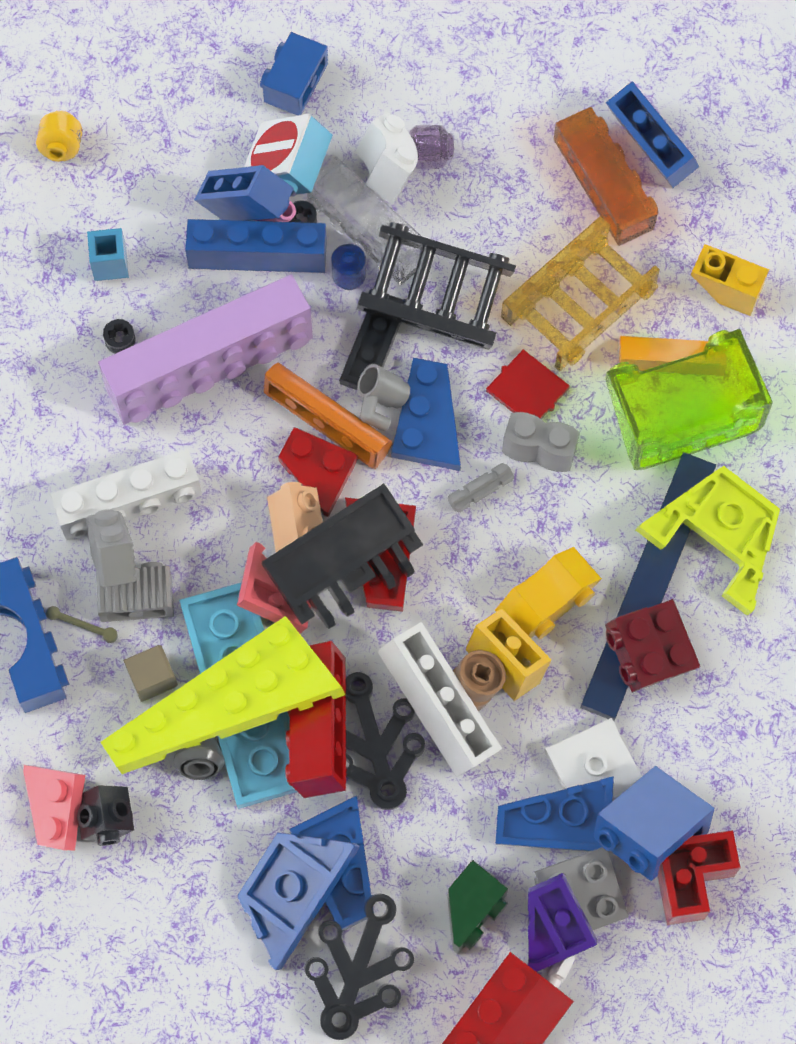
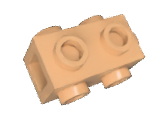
[267,482,323,552]

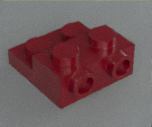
[605,599,701,693]

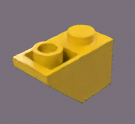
[691,244,769,316]

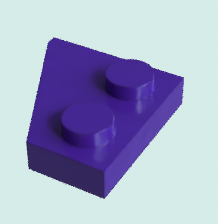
[528,873,598,972]

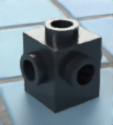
[77,785,134,846]

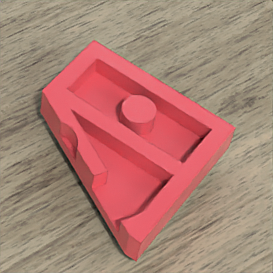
[237,542,311,634]
[23,765,85,851]

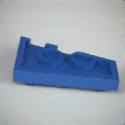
[391,357,461,471]
[289,796,374,932]

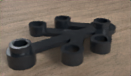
[346,672,425,810]
[304,893,414,1040]

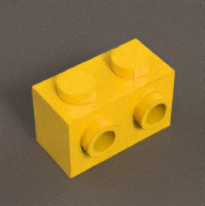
[465,608,551,701]

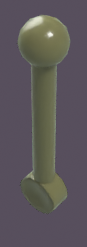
[46,606,118,643]

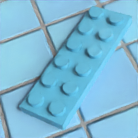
[179,582,297,809]

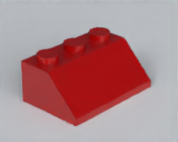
[442,952,574,1044]

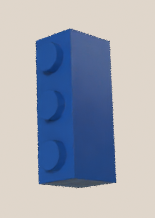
[605,81,699,188]
[194,165,294,221]

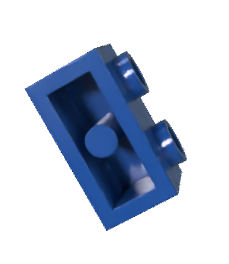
[260,32,328,116]

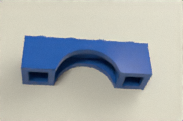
[0,557,70,713]

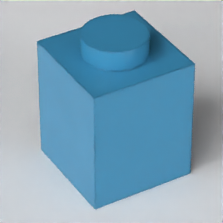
[87,228,129,281]

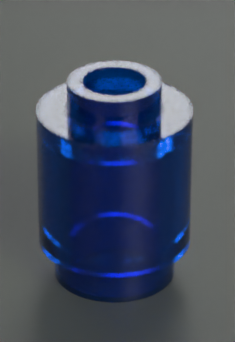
[331,244,366,290]

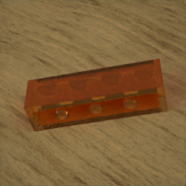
[553,107,659,246]

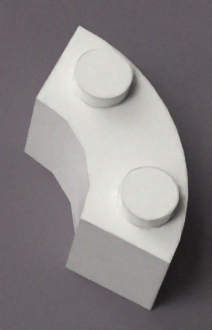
[355,111,418,204]

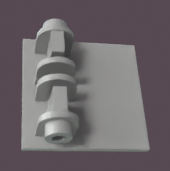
[534,847,629,930]

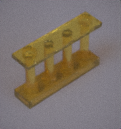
[501,216,660,372]

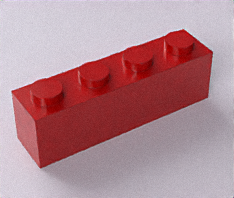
[285,641,346,798]

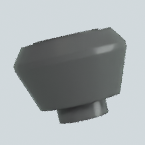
[173,738,225,780]

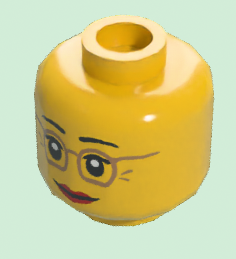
[36,111,83,162]

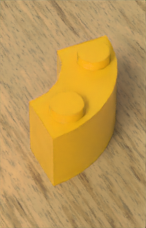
[495,547,602,639]

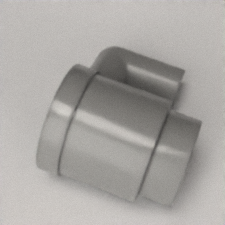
[357,364,410,431]

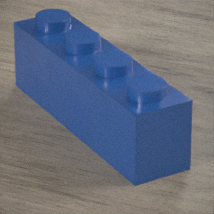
[185,219,327,273]

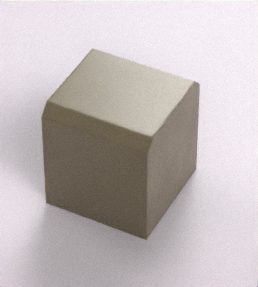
[123,645,178,702]

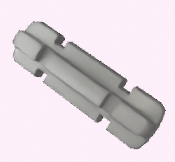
[448,463,514,512]

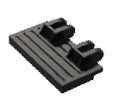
[261,483,423,629]

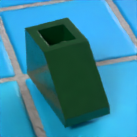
[447,860,508,954]

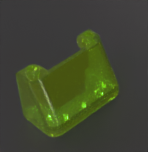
[605,329,773,470]

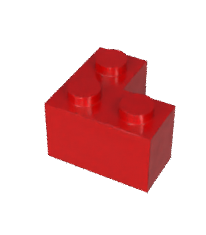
[658,830,741,925]

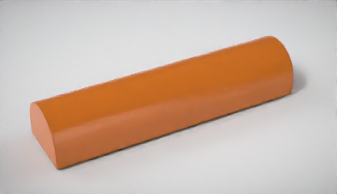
[264,362,392,469]

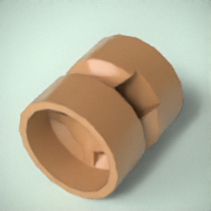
[453,650,506,711]

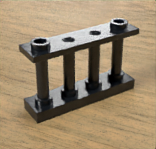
[356,222,516,350]

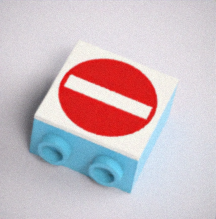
[244,114,333,197]

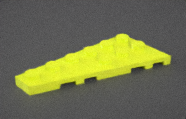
[100,616,346,774]

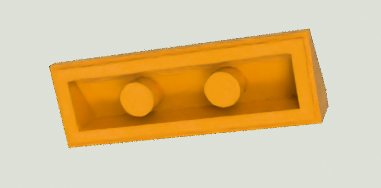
[619,336,726,376]

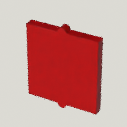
[486,349,570,419]

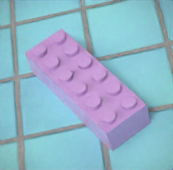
[98,274,313,425]

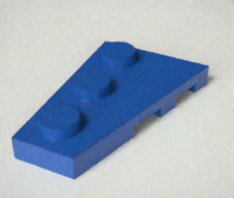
[495,776,614,853]

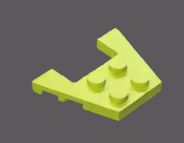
[635,465,780,615]

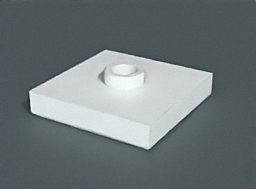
[545,718,642,801]

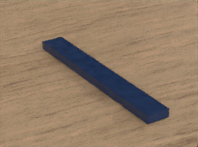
[580,452,716,721]

